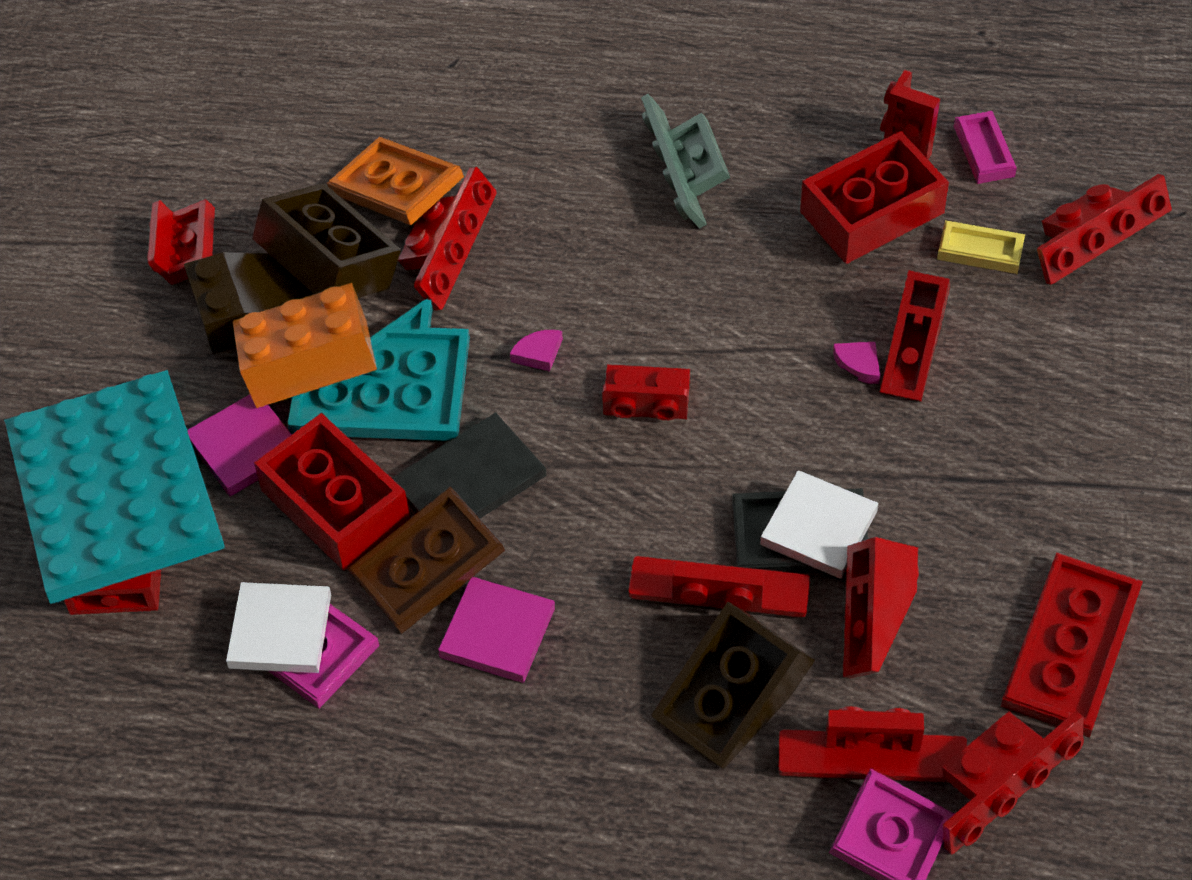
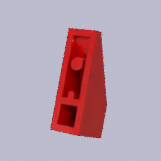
[880,270,950,402]
[843,537,919,679]

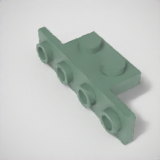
[641,94,730,229]

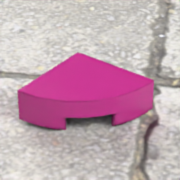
[510,330,563,371]
[833,342,880,384]

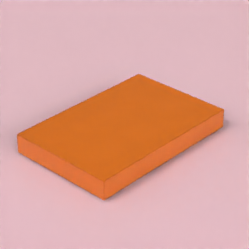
[327,137,464,225]

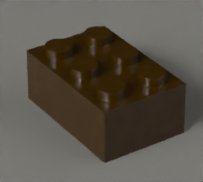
[252,183,401,298]

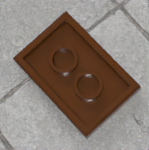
[347,486,506,634]

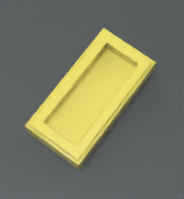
[937,220,1025,274]

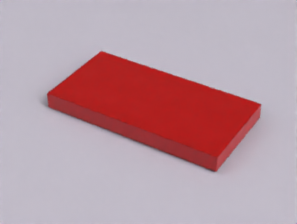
[1001,552,1143,738]

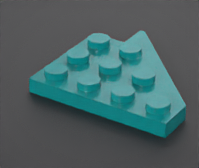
[287,299,470,441]

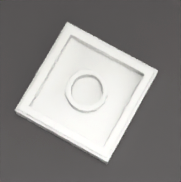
[760,470,878,579]
[226,582,331,673]

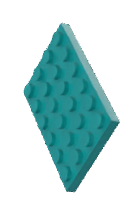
[4,370,225,604]

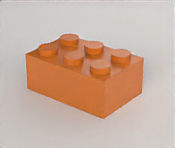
[233,283,377,408]

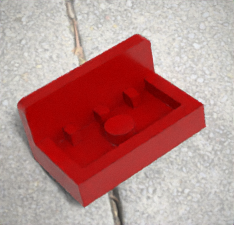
[147,199,215,285]

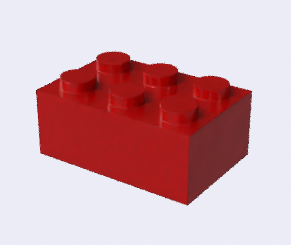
[800,131,949,264]
[254,413,410,571]

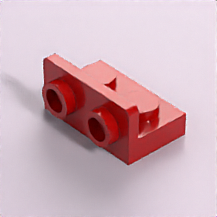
[880,70,940,160]
[602,364,691,421]

